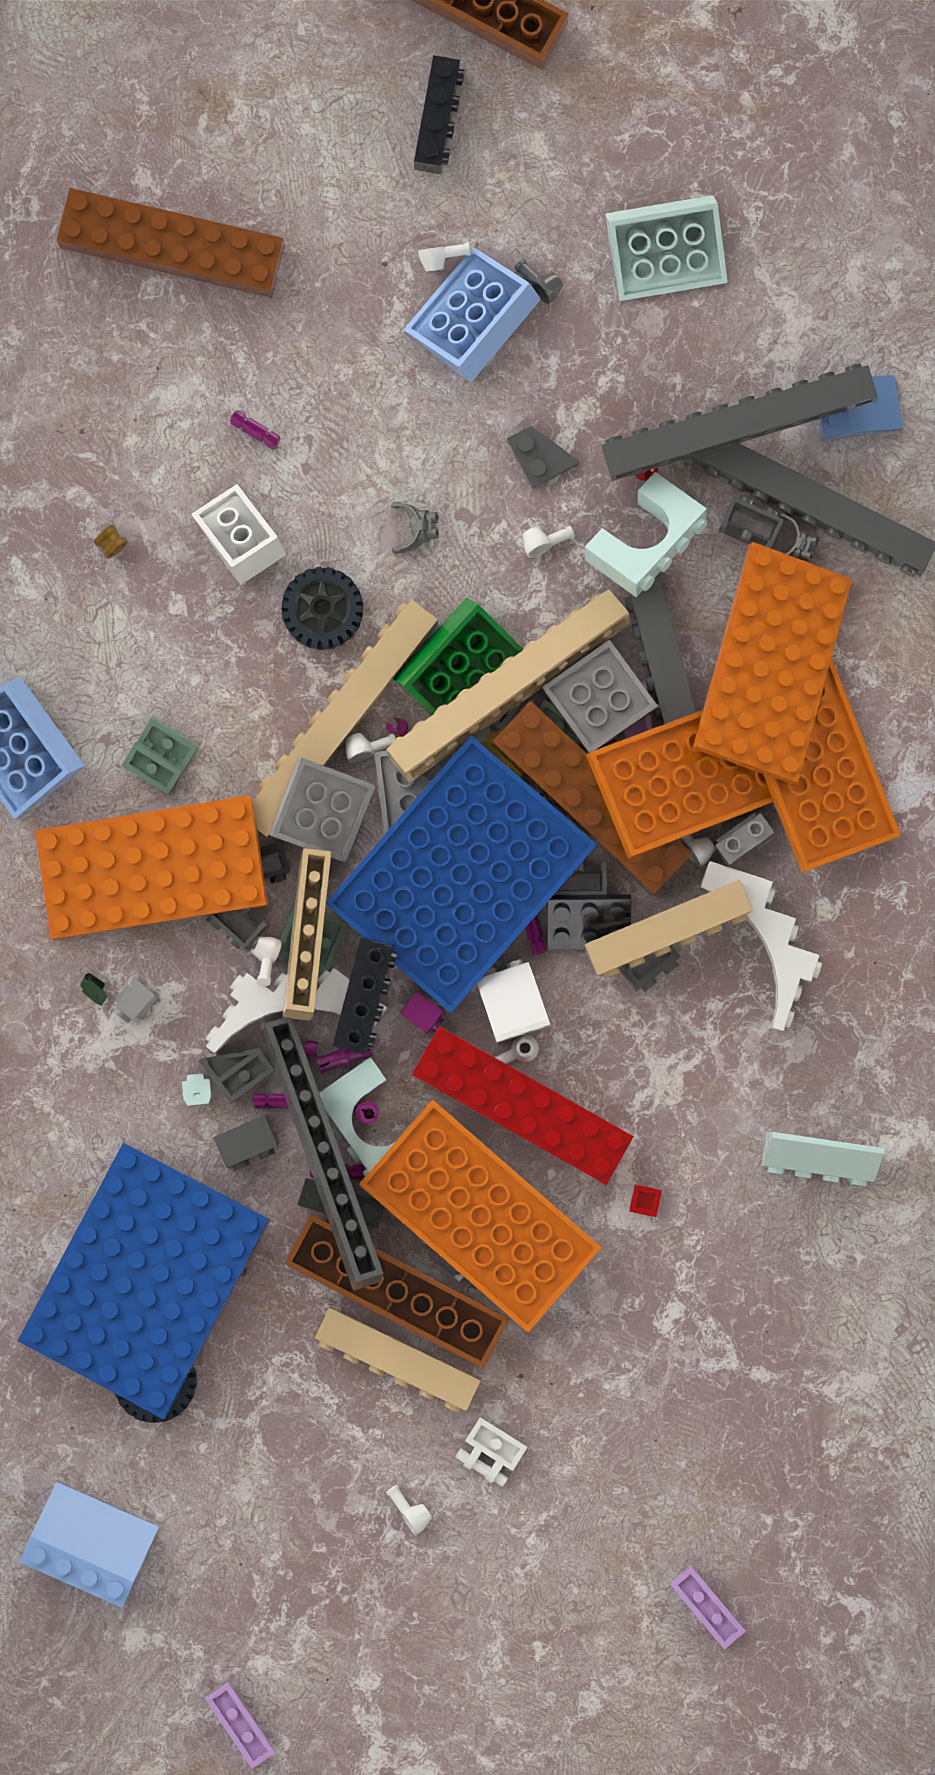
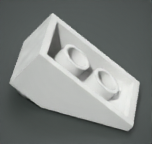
[192,484,286,585]

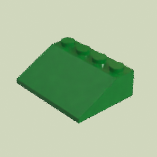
[393,598,523,716]

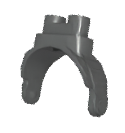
[391,502,439,554]
[779,512,819,562]

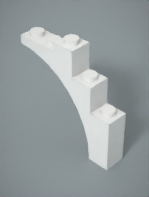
[700,861,822,1032]
[206,968,388,1054]

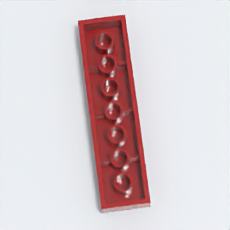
[412,1026,634,1185]

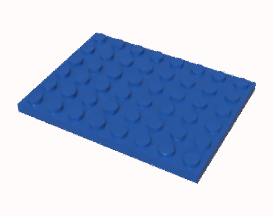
[326,736,597,1013]
[17,1143,270,1419]

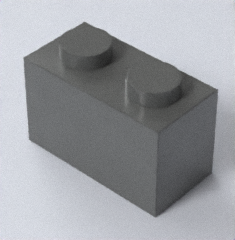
[213,1115,279,1171]

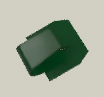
[80,973,107,1006]

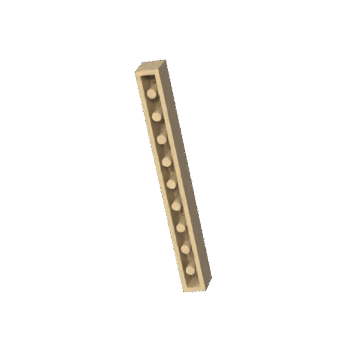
[386,589,631,784]
[252,599,438,839]

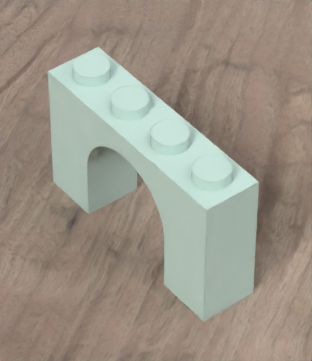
[585,472,707,597]
[319,1057,395,1176]

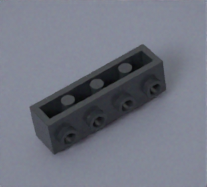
[414,55,465,174]
[332,936,398,1055]

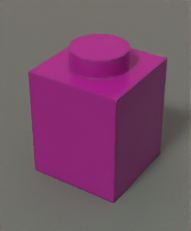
[400,991,444,1034]

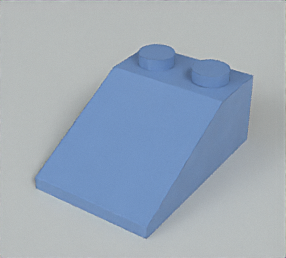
[818,375,903,442]

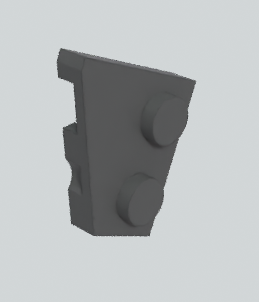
[507,426,579,488]
[199,1048,276,1104]

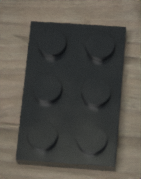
[548,894,632,949]

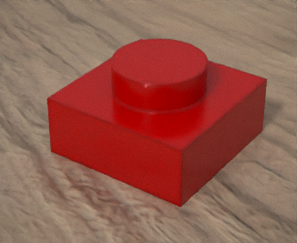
[629,1184,662,1217]

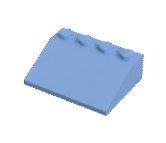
[404,247,541,383]
[0,678,85,819]
[20,1482,159,1608]

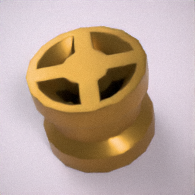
[93,525,128,559]

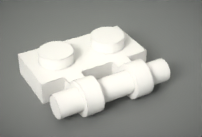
[455,1417,527,1487]

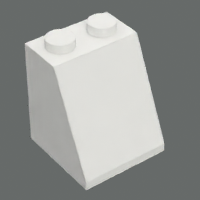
[477,959,550,1044]

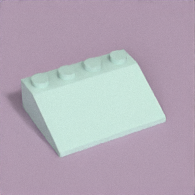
[605,195,728,301]
[761,1132,885,1187]

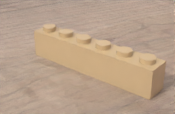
[283,848,331,1021]
[584,880,753,979]
[315,1307,481,1413]

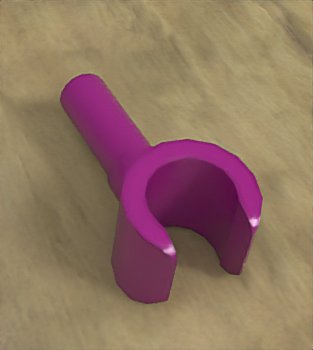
[386,717,408,737]
[303,1041,318,1061]

